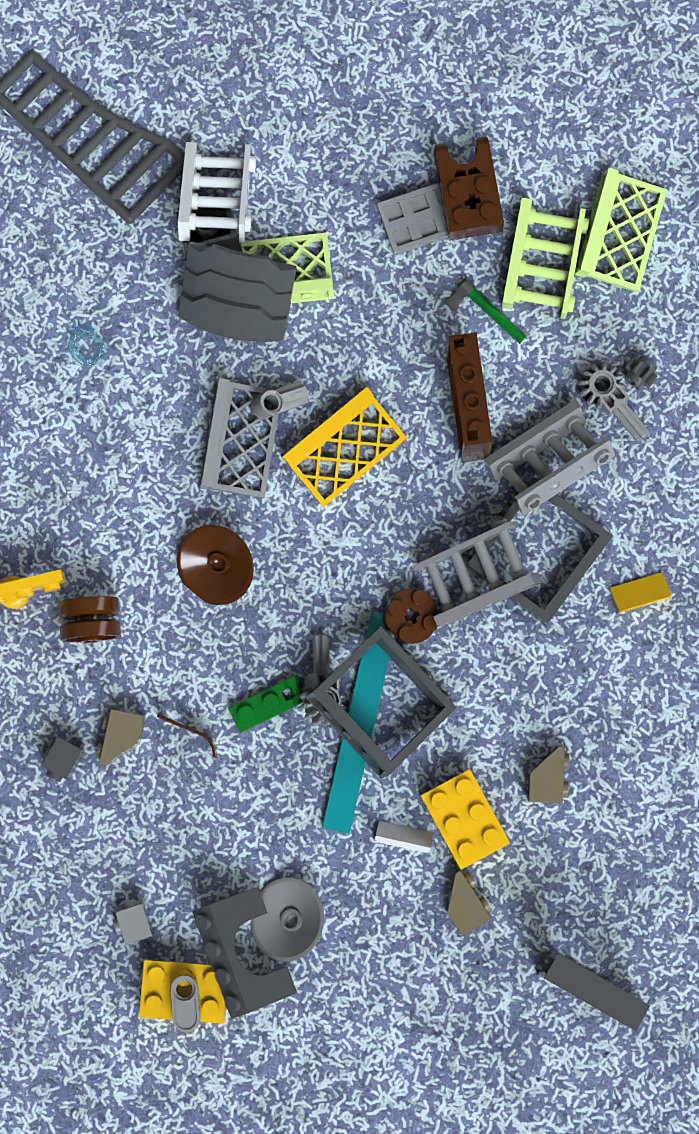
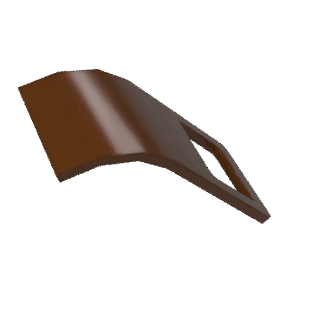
[157,714,218,758]

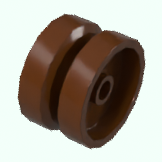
[58,596,121,643]

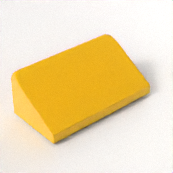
[609,572,672,614]

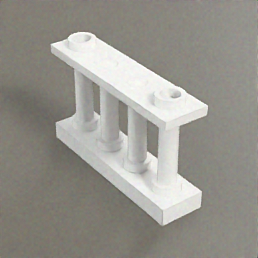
[178,142,256,243]

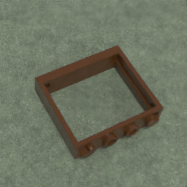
[446,332,493,463]

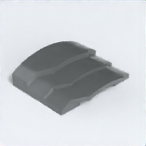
[178,242,297,342]

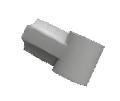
[251,381,309,419]

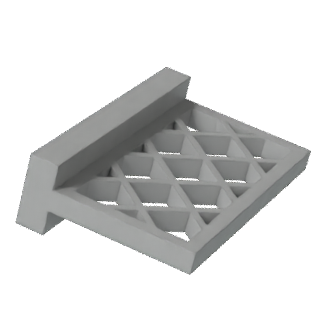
[199,378,279,499]

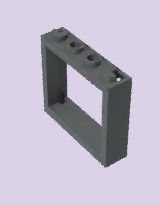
[466,477,613,626]
[305,626,457,779]
[536,949,650,1031]

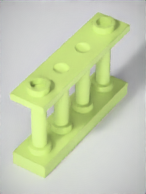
[502,198,589,319]

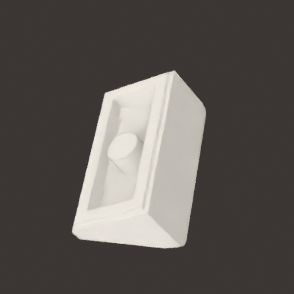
[375,821,433,853]

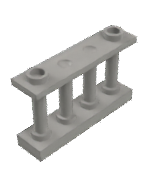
[484,400,615,516]
[413,519,543,627]

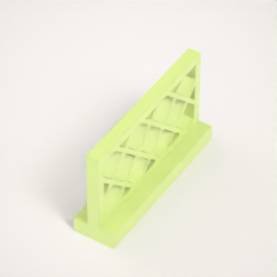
[574,168,667,292]
[241,232,334,303]

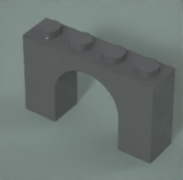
[192,887,297,1019]

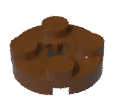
[383,588,438,644]

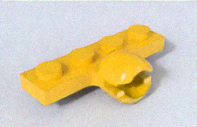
[0,569,66,610]

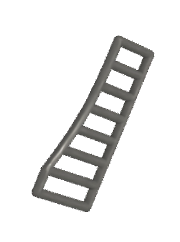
[0,51,185,224]

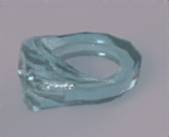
[68,329,106,367]

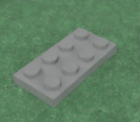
[377,183,476,256]

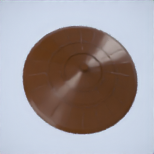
[177,525,254,605]

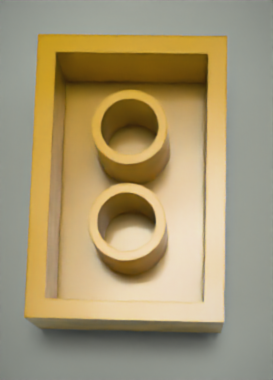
[420,769,510,870]
[139,959,227,1024]

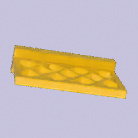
[281,387,407,507]

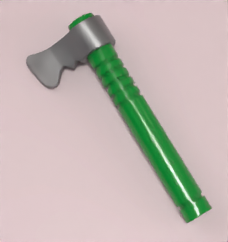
[445,279,527,344]

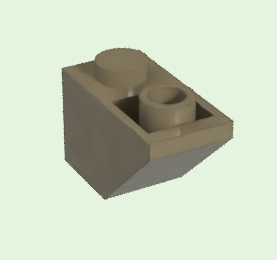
[96,709,146,766]
[528,747,569,804]
[447,871,492,937]

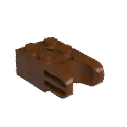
[434,136,504,241]

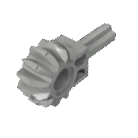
[578,362,649,442]
[299,634,346,726]

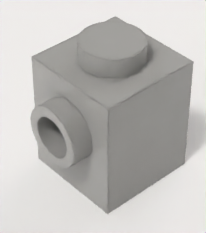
[113,900,154,945]

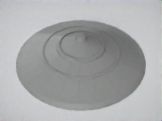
[251,877,324,962]

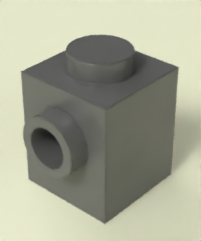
[42,736,85,782]

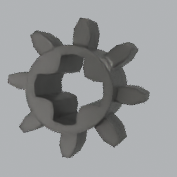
[624,356,658,390]

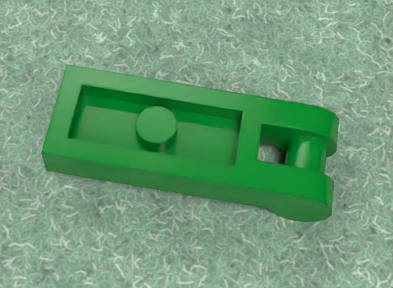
[228,675,303,734]

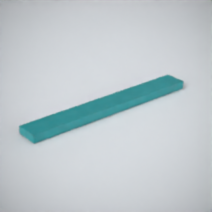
[322,612,390,834]

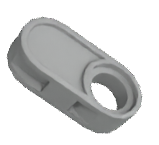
[171,975,201,1033]

